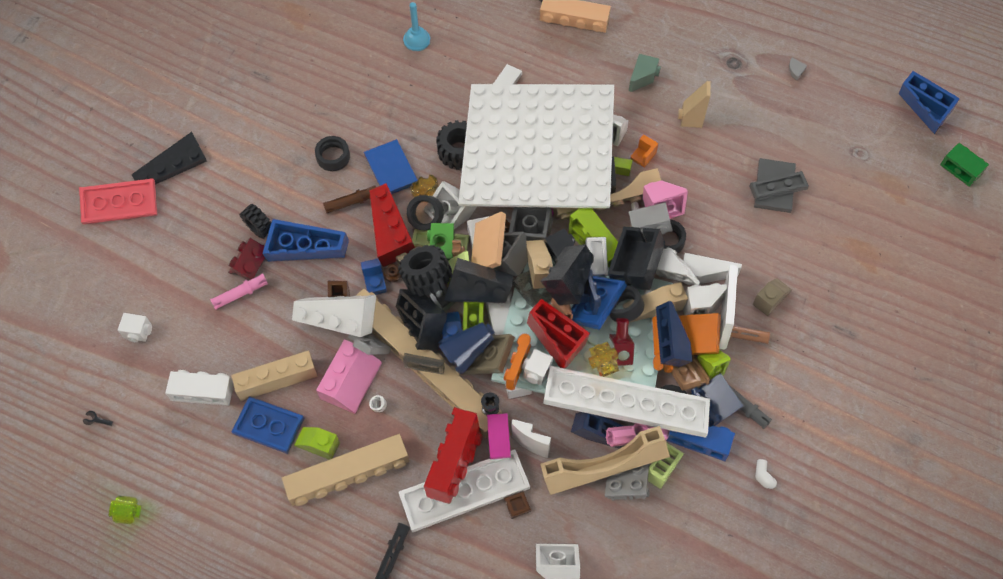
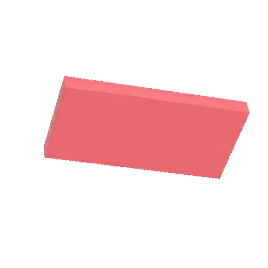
[79,179,157,224]

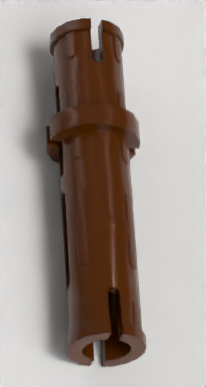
[323,186,376,214]

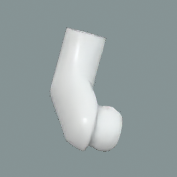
[755,459,777,489]

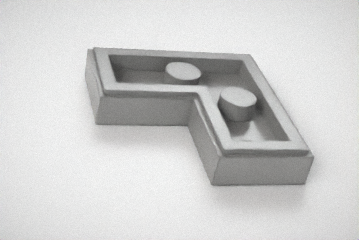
[348,335,391,355]

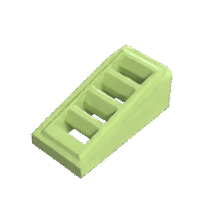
[648,443,684,489]

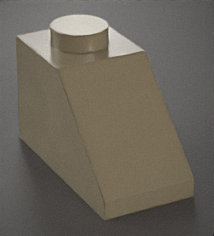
[753,278,792,316]

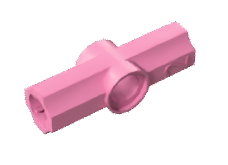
[606,423,669,447]

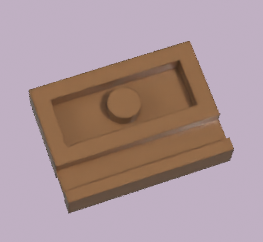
[671,355,710,391]

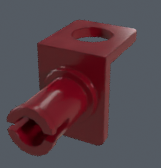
[609,318,634,366]

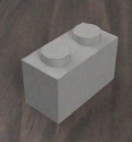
[629,202,672,239]

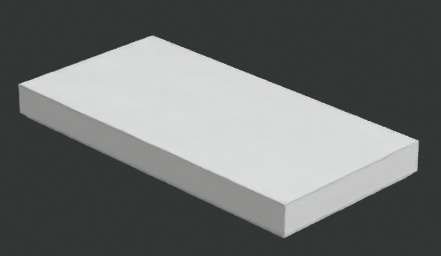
[719,265,738,350]

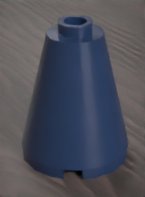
[438,322,495,375]

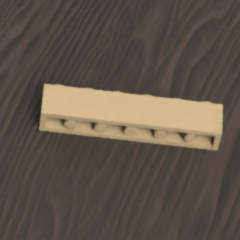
[282,434,410,506]

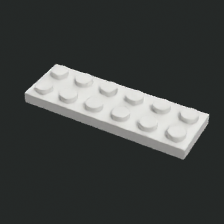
[399,449,530,533]

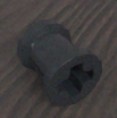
[481,392,500,416]

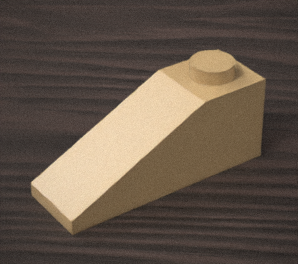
[678,81,711,128]
[526,240,553,289]
[622,282,688,322]

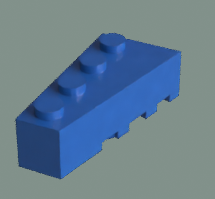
[263,219,349,262]

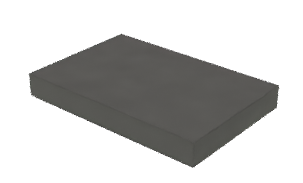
[754,158,796,213]

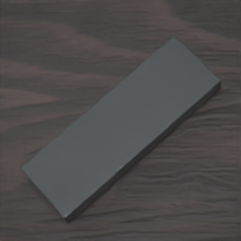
[749,171,809,201]

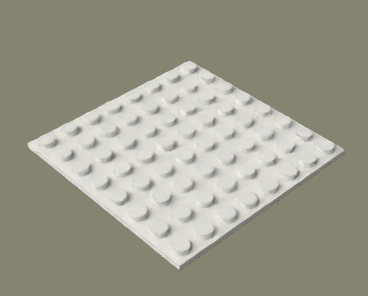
[458,84,614,208]

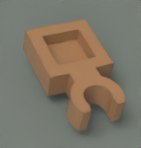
[452,240,465,257]

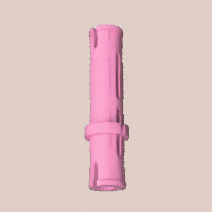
[210,273,268,310]

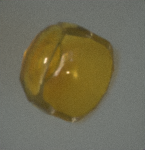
[410,174,438,197]

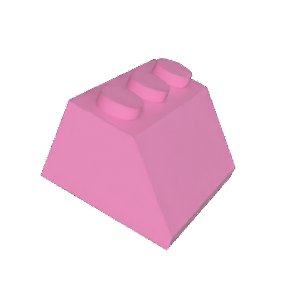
[316,339,382,414]

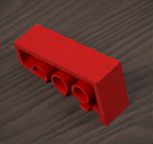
[424,407,483,504]

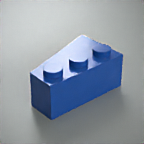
[898,71,960,134]

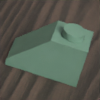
[629,54,661,92]

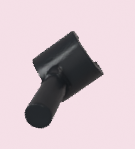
[83,411,113,426]

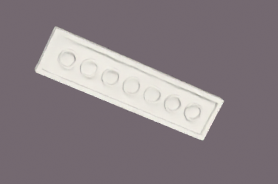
[543,366,710,438]

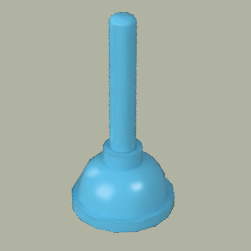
[403,2,430,51]

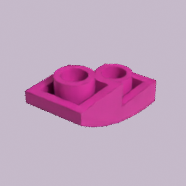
[487,413,511,459]

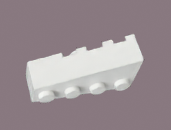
[292,295,376,337]

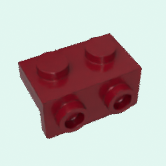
[228,238,265,281]

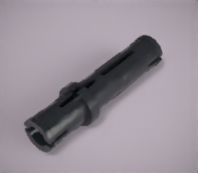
[375,523,410,579]

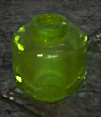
[109,496,142,524]

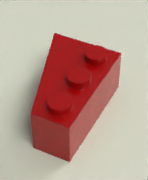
[527,299,590,369]

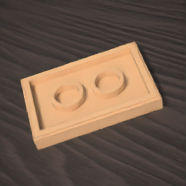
[471,212,506,269]

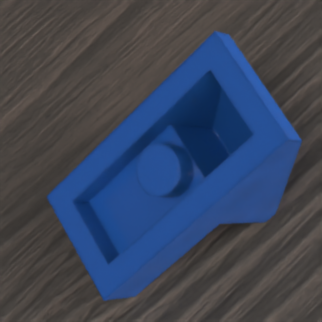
[360,258,387,295]

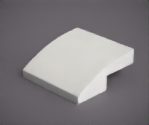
[512,419,551,458]

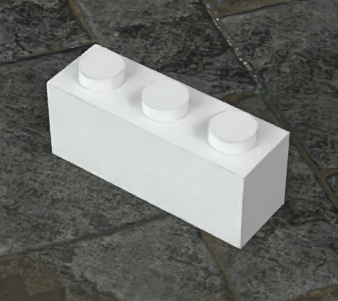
[165,370,234,406]

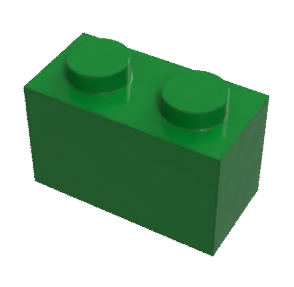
[940,143,989,187]

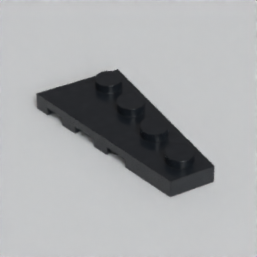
[131,132,207,185]

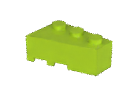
[568,208,618,267]

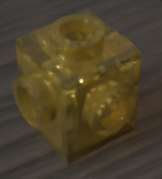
[588,341,619,377]

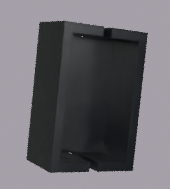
[608,227,665,290]

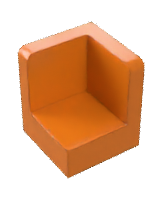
[630,134,659,168]

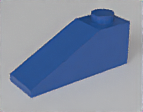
[666,426,735,461]

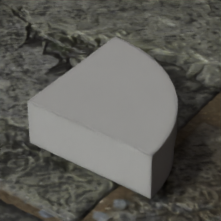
[789,57,807,80]

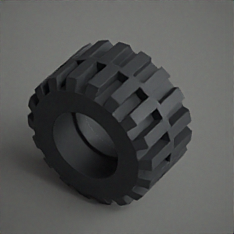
[436,120,467,170]
[398,245,452,296]

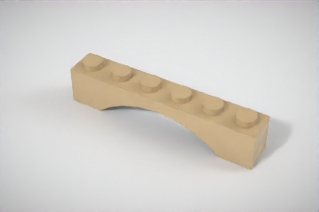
[553,168,661,220]
[540,426,670,495]

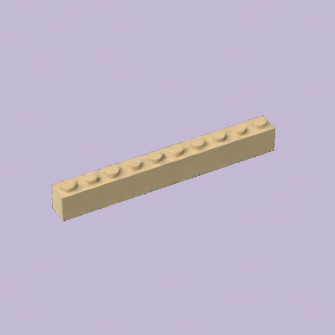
[356,289,502,439]

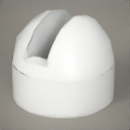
[369,395,387,413]

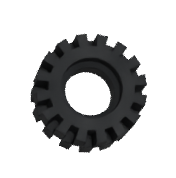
[239,204,272,239]

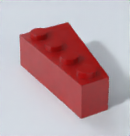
[369,183,415,267]

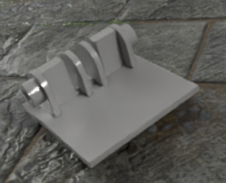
[605,464,650,501]

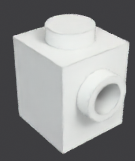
[118,313,152,342]
[521,349,553,385]

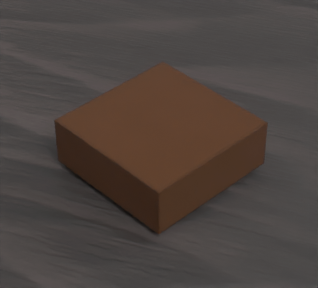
[504,491,531,519]

